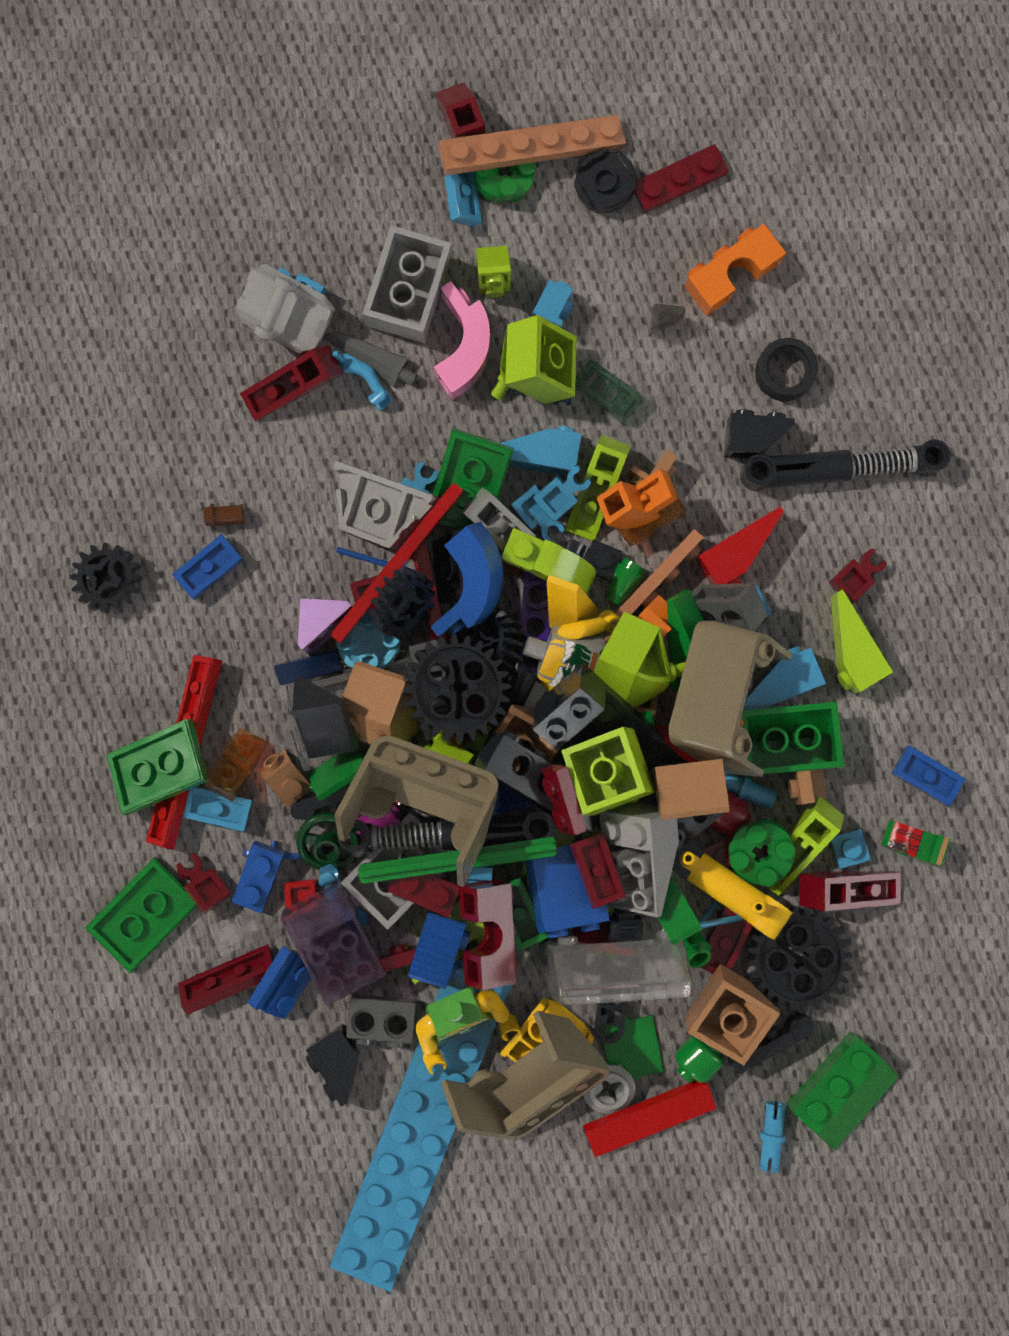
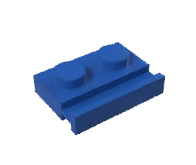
[247,946,320,1019]

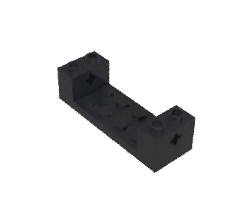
[532,662,724,851]

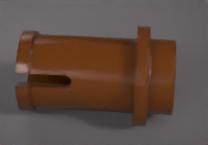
[204,504,245,529]

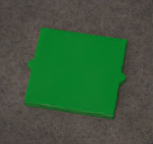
[307,749,365,801]
[600,1015,663,1080]

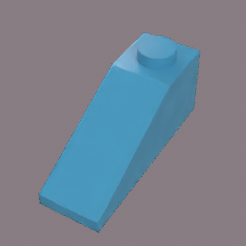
[501,426,582,476]
[744,646,826,710]

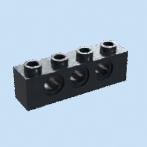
[473,731,600,835]

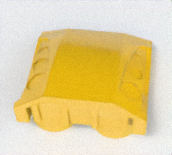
[500,998,594,1062]

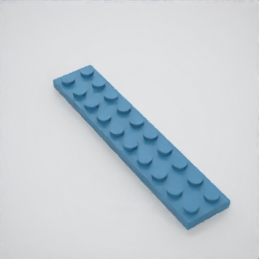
[329,958,512,1292]

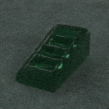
[575,359,642,424]

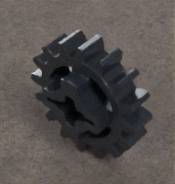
[70,543,143,613]
[369,567,436,639]

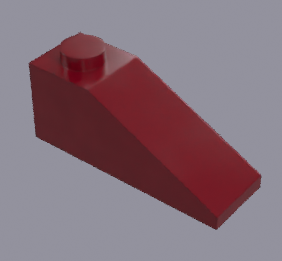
[240,345,344,421]
[799,871,901,911]

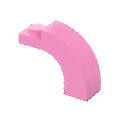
[434,281,490,400]

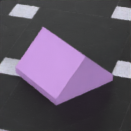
[298,598,352,655]

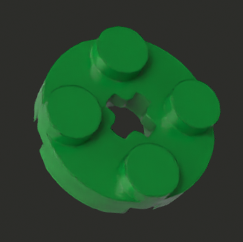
[473,163,536,203]
[728,819,795,887]

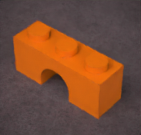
[685,223,786,316]

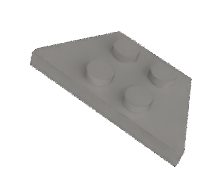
[334,460,440,550]

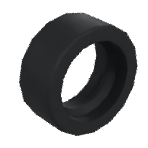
[755,337,818,402]

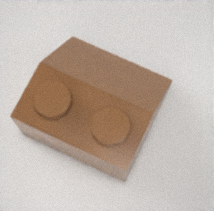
[342,661,417,744]
[685,964,781,1066]

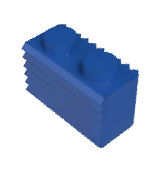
[408,910,471,989]

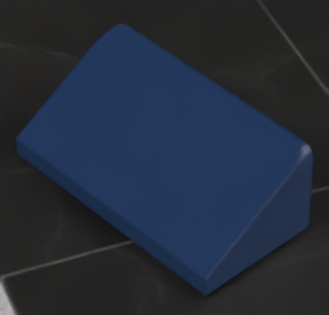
[274,648,343,685]

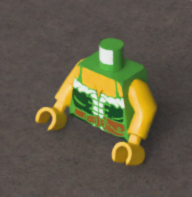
[416,987,521,1075]

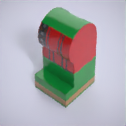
[881,821,951,866]

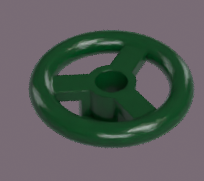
[296,813,361,871]

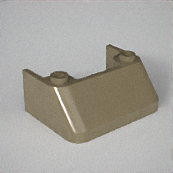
[669,620,792,777]
[334,736,498,887]
[441,1011,610,1139]

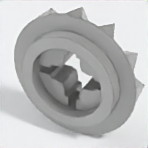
[584,1062,635,1114]

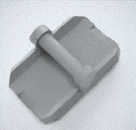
[236,264,335,354]

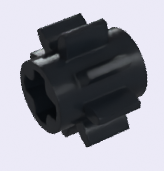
[605,908,643,949]

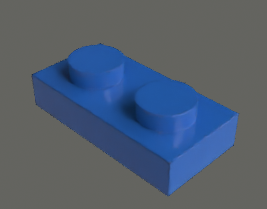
[172,534,243,600]
[891,746,966,806]
[232,840,285,914]

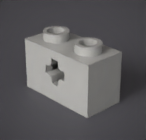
[461,488,536,551]

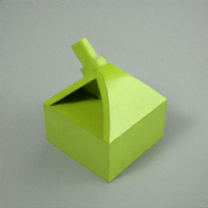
[491,315,577,404]
[594,612,686,708]
[561,727,656,815]

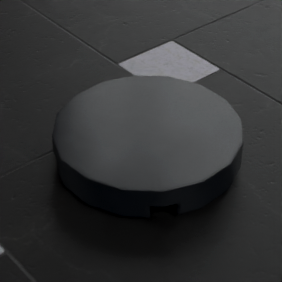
[574,150,637,213]

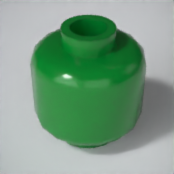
[675,1035,724,1083]

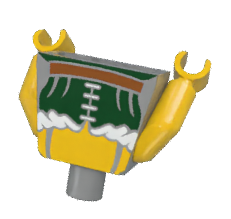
[523,610,620,692]

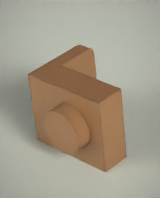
[627,449,678,485]
[259,750,311,808]
[788,769,827,805]

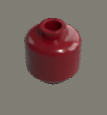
[708,791,751,837]

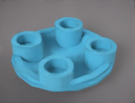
[335,609,401,669]

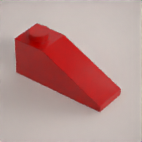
[696,506,784,584]

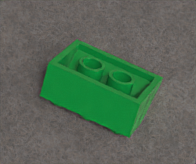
[740,702,844,776]
[786,1031,899,1150]

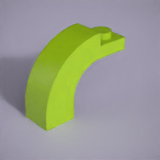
[501,528,597,594]

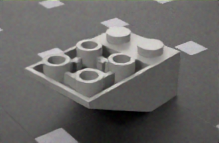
[599,802,679,917]

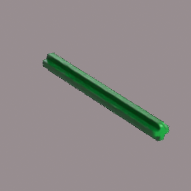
[358,836,557,884]

